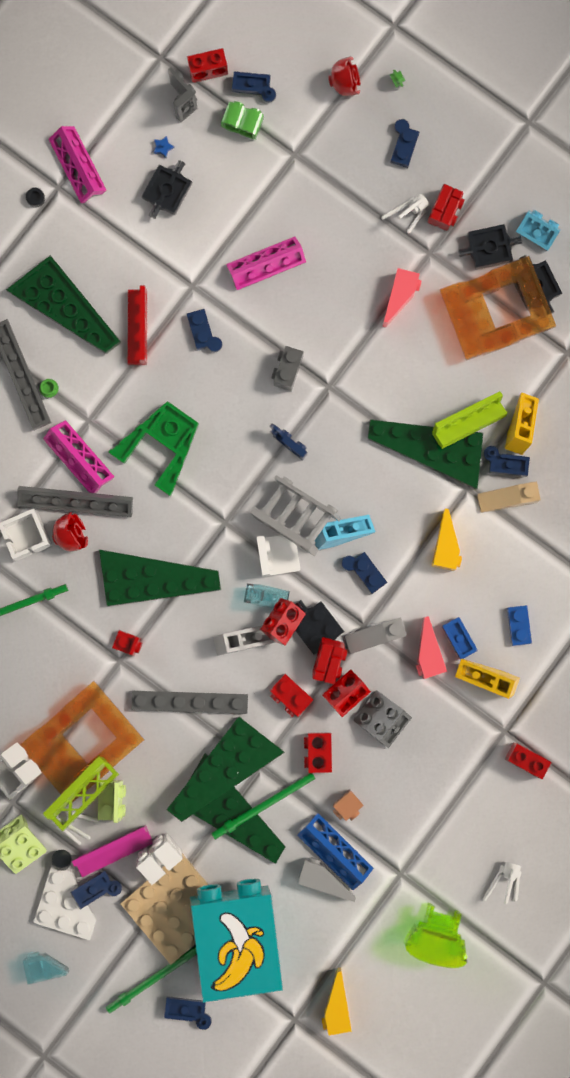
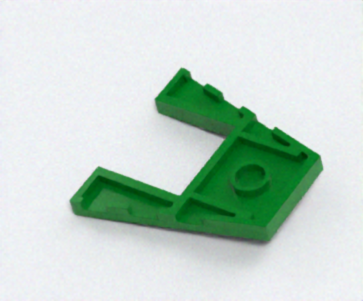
[109,401,199,496]

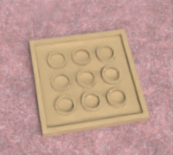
[121,853,209,965]

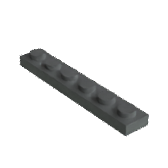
[0,319,52,430]
[17,486,133,517]
[131,691,248,714]

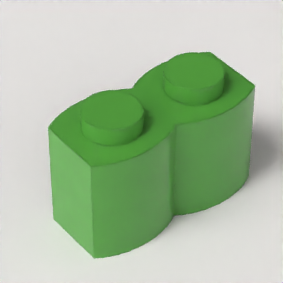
[221,101,264,140]

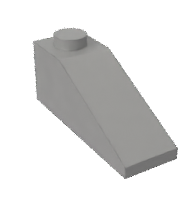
[345,617,407,654]
[213,626,276,656]
[298,857,356,902]

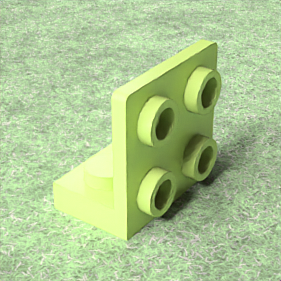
[98,780,126,823]
[0,814,47,874]

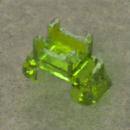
[403,902,467,968]

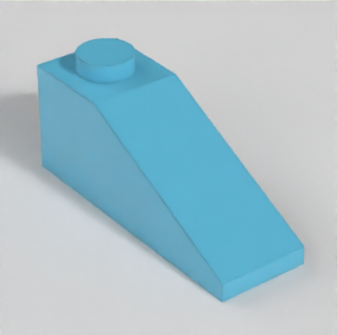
[315,515,376,550]

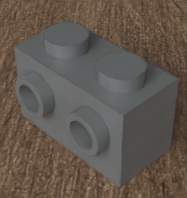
[271,346,304,392]

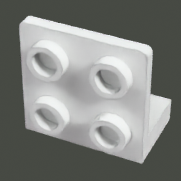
[257,535,300,577]

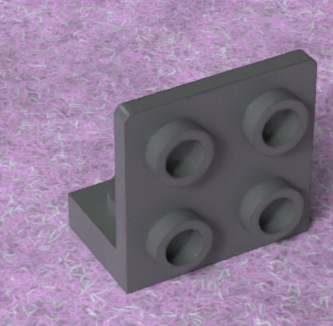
[168,67,198,123]
[354,690,412,748]

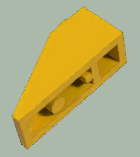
[505,392,539,455]
[432,509,462,571]
[455,659,520,699]
[321,967,352,1036]

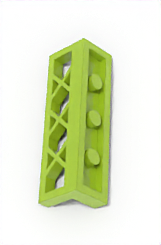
[432,391,507,449]
[43,756,119,831]

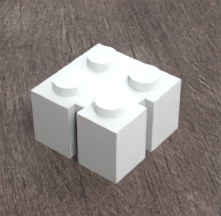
[0,508,52,561]
[0,742,42,800]
[136,833,183,885]

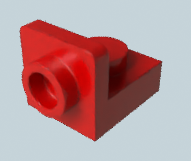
[112,630,143,656]

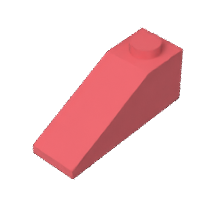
[383,268,422,327]
[415,616,447,679]

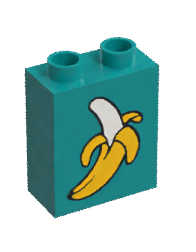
[190,879,283,1003]

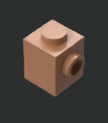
[333,790,364,821]

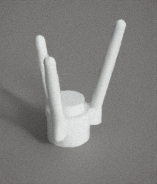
[381,194,429,234]
[52,811,99,845]
[483,862,521,904]

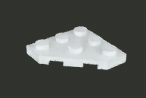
[34,865,96,940]

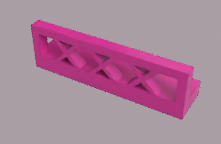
[48,126,107,203]
[226,236,306,290]
[43,420,115,493]
[72,825,153,877]

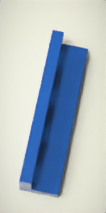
[297,813,374,890]

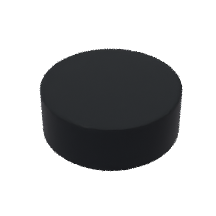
[26,187,45,208]
[52,850,72,871]

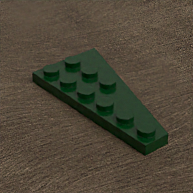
[6,255,121,354]
[368,419,483,490]
[99,549,221,607]
[166,717,285,822]
[187,753,286,864]

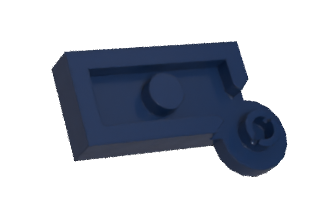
[232,71,276,103]
[390,119,420,168]
[187,308,222,352]
[269,423,307,461]
[483,446,530,477]
[342,552,388,594]
[70,871,122,909]
[164,996,212,1030]

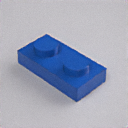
[507,605,532,646]
[442,617,478,660]

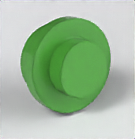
[390,69,405,88]
[39,379,59,398]

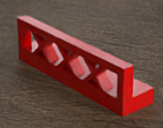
[127,285,147,365]

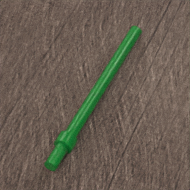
[0,584,69,616]
[211,773,316,840]
[106,946,197,1014]

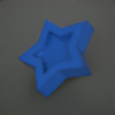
[154,136,175,158]

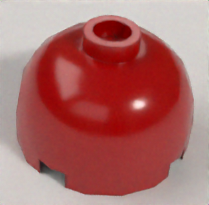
[328,56,361,96]
[52,512,88,552]

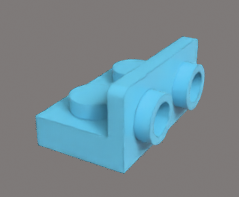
[516,210,561,250]

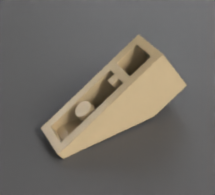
[477,481,541,513]

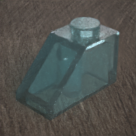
[244,584,290,608]
[23,951,70,985]

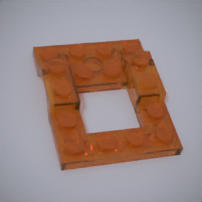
[440,256,556,361]
[20,681,145,803]

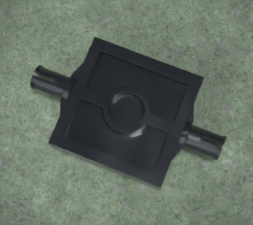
[142,160,193,219]
[458,224,522,270]
[511,255,562,315]
[295,600,345,655]

